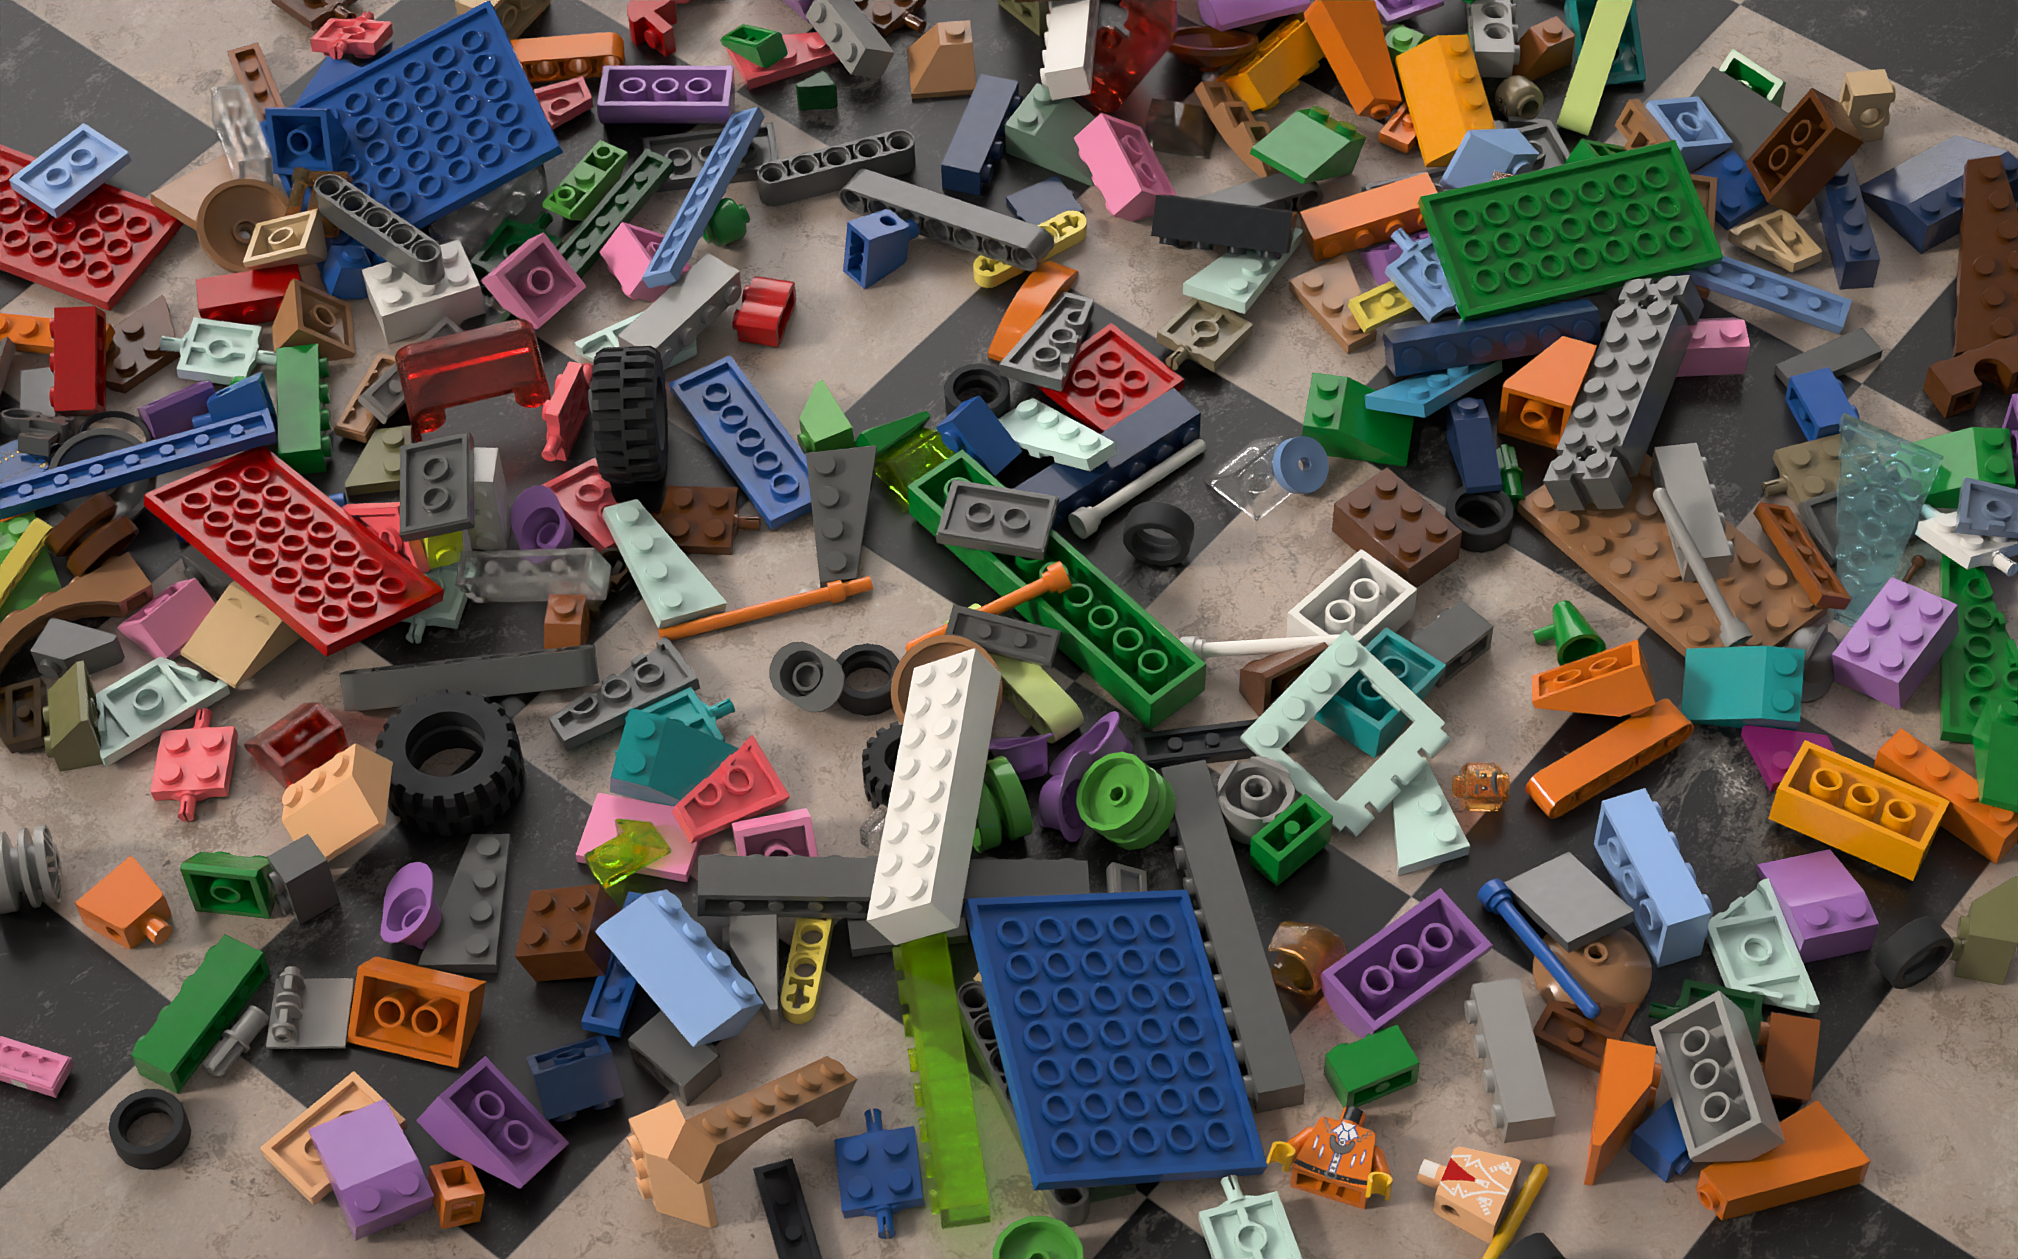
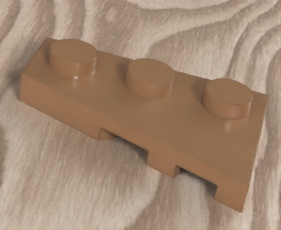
[1289,253,1377,354]

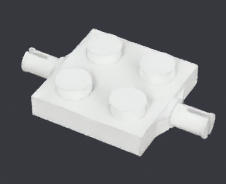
[1915,504,2018,577]

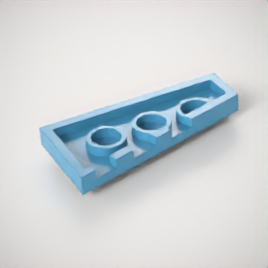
[1365,360,1503,418]

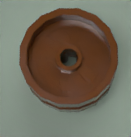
[44,491,140,577]

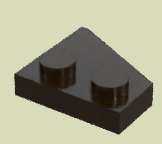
[0,677,47,754]

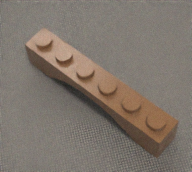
[0,552,154,674]
[667,1056,857,1184]

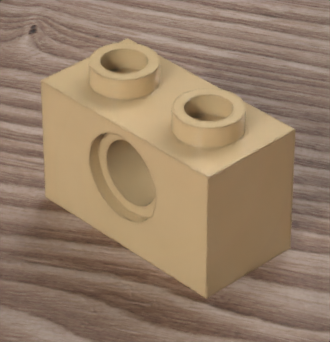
[1839,69,1896,142]

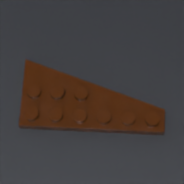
[1952,155,2018,358]

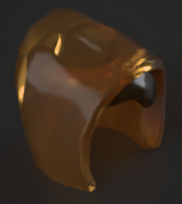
[1269,921,1348,996]

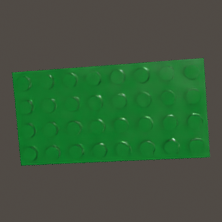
[1418,140,1723,322]

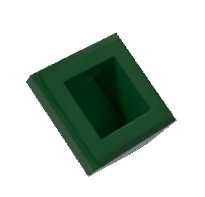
[796,71,838,111]

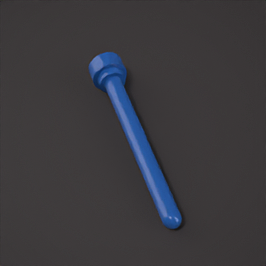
[1477,878,1600,1019]

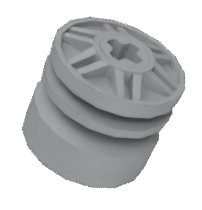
[0,824,63,914]

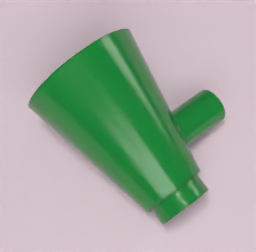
[1532,600,1606,666]

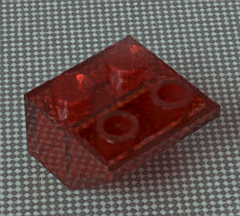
[244,702,349,790]

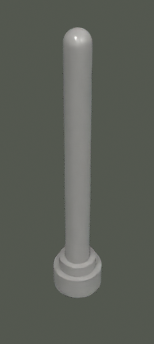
[1653,488,1753,647]

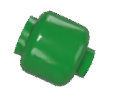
[703,198,750,247]

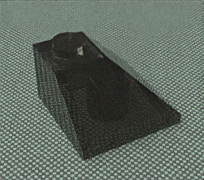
[1145,98,1218,160]

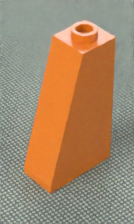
[1304,0,1402,119]
[1696,1100,1871,1221]

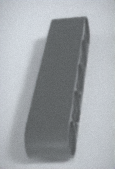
[757,130,916,206]
[1174,172,1324,249]
[314,174,445,285]

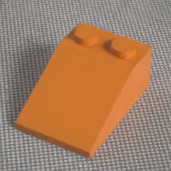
[1532,639,1656,717]
[1584,1038,1662,1186]

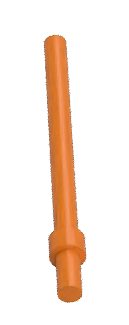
[658,576,873,641]

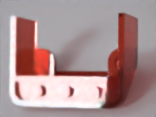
[395,319,551,443]

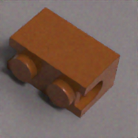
[1757,1012,1821,1104]

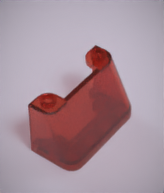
[1083,0,1177,112]

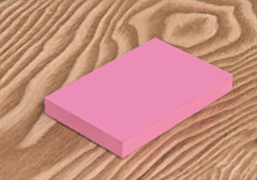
[576,793,702,882]

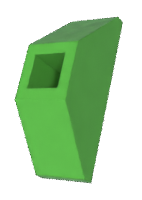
[542,140,628,221]

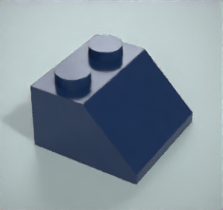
[526,1034,624,1122]

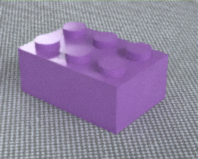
[1832,577,1959,710]

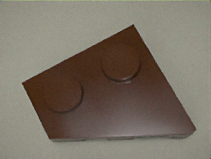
[1533,1001,1638,1073]

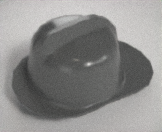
[1784,623,1839,703]
[769,641,845,713]

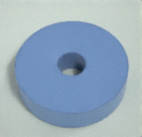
[1273,436,1329,494]

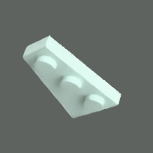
[1391,757,1470,876]

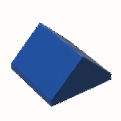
[265,107,347,176]

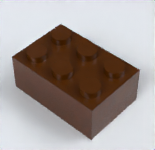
[1745,88,1864,217]
[1332,468,1462,588]

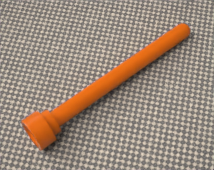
[905,561,1073,652]

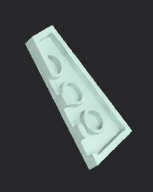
[998,398,1118,471]
[602,499,727,629]

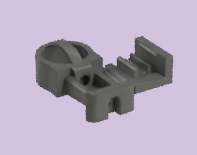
[0,408,75,457]

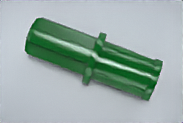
[1496,444,1525,510]

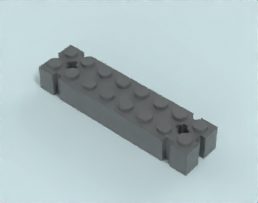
[1543,275,1704,511]

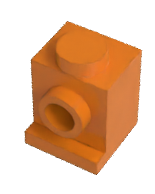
[427,1159,485,1229]

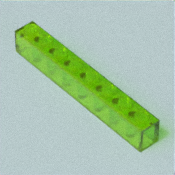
[892,931,991,1229]

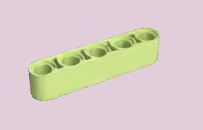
[1556,0,1633,136]
[944,603,1084,744]

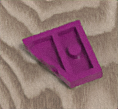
[1741,725,1836,792]

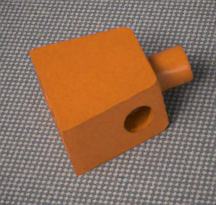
[75,855,172,949]

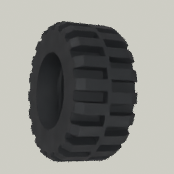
[591,346,668,483]
[374,689,525,836]

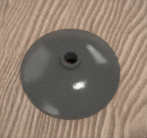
[48,428,157,521]

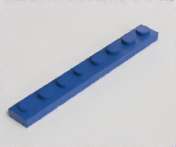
[0,408,278,520]

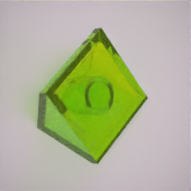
[874,426,956,504]

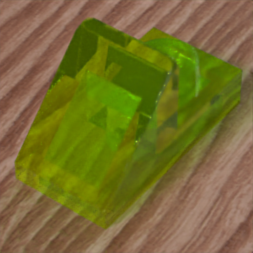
[584,819,671,889]

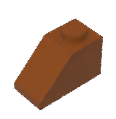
[1512,16,1575,81]
[544,594,591,649]

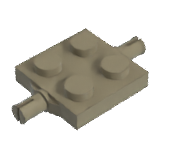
[1156,298,1253,372]
[1761,433,1880,507]

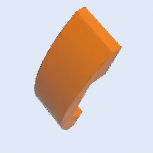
[988,260,1078,362]

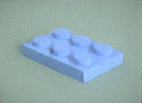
[9,123,131,218]

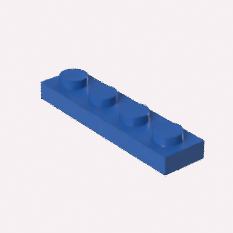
[581,891,643,1037]

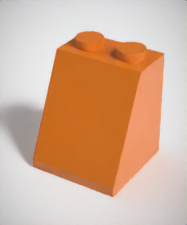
[1497,336,1597,449]

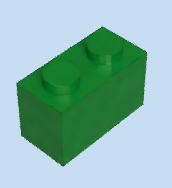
[1249,793,1333,887]
[1324,1025,1420,1109]

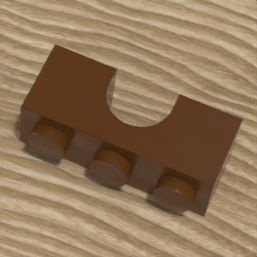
[1923,334,2018,418]

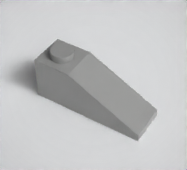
[722,914,780,1030]

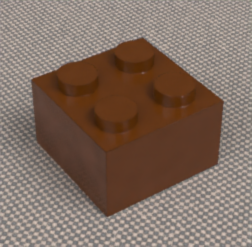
[515,884,620,982]

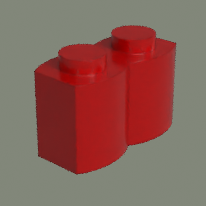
[732,276,797,347]

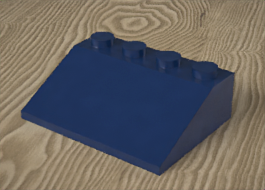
[1859,135,2018,254]

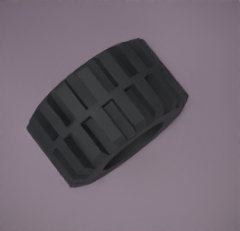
[862,721,903,818]

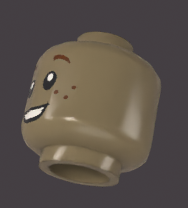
[1494,75,1544,120]

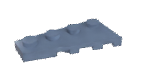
[1955,477,2018,538]

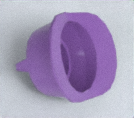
[510,485,574,560]
[1049,711,1133,776]
[988,732,1054,780]
[1038,750,1094,842]
[380,862,442,950]

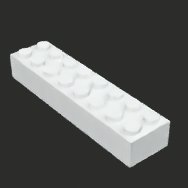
[867,648,1001,945]

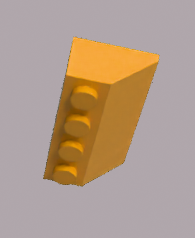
[1214,10,1326,112]
[1395,35,1496,167]
[1768,740,1950,881]

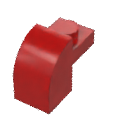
[627,0,677,57]

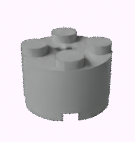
[1217,756,1295,845]

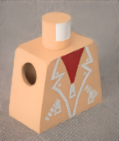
[1417,1147,1521,1244]

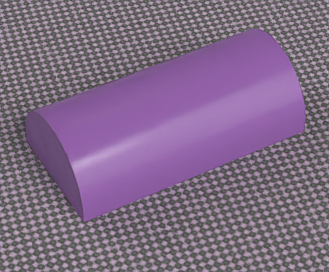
[597,66,735,124]
[1320,888,1493,1038]

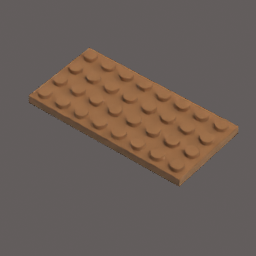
[1517,453,1828,657]

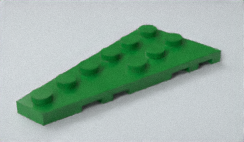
[1939,554,2018,744]

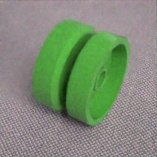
[1076,752,1176,850]
[973,756,1033,853]
[992,1216,1084,1259]

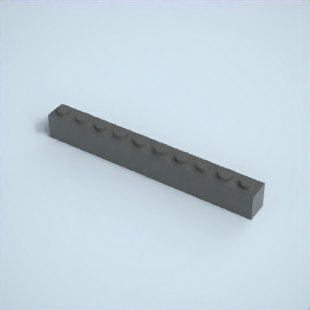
[1161,760,1305,1113]
[697,854,1090,919]

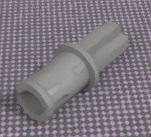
[203,1005,269,1078]

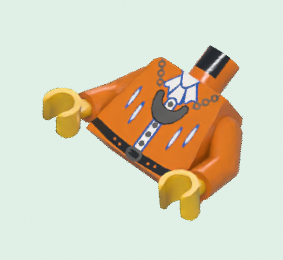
[1266,1106,1393,1210]

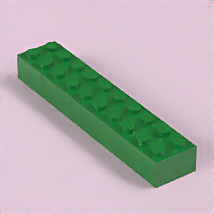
[907,450,1206,731]

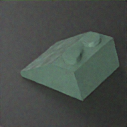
[1005,83,1096,186]

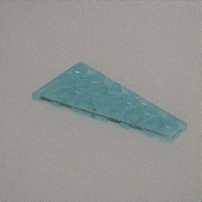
[1833,413,1944,627]

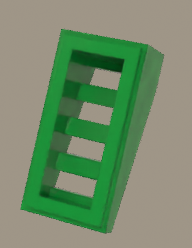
[720,24,788,68]
[854,410,931,462]

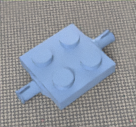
[1384,227,1460,323]

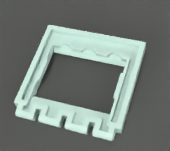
[1240,630,1451,837]

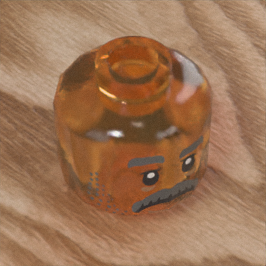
[1452,762,1510,811]

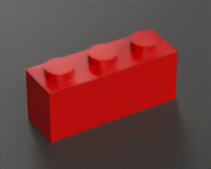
[196,263,303,325]
[49,306,106,417]

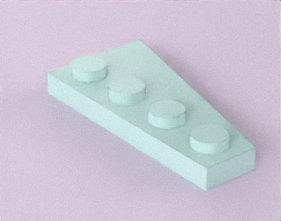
[1183,227,1303,314]

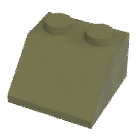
[43,661,103,771]
[1949,876,2018,985]

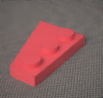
[542,457,620,553]
[341,502,431,573]

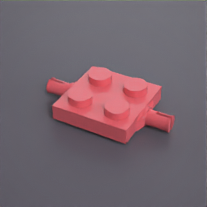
[311,11,393,60]
[541,361,594,461]
[150,708,238,822]

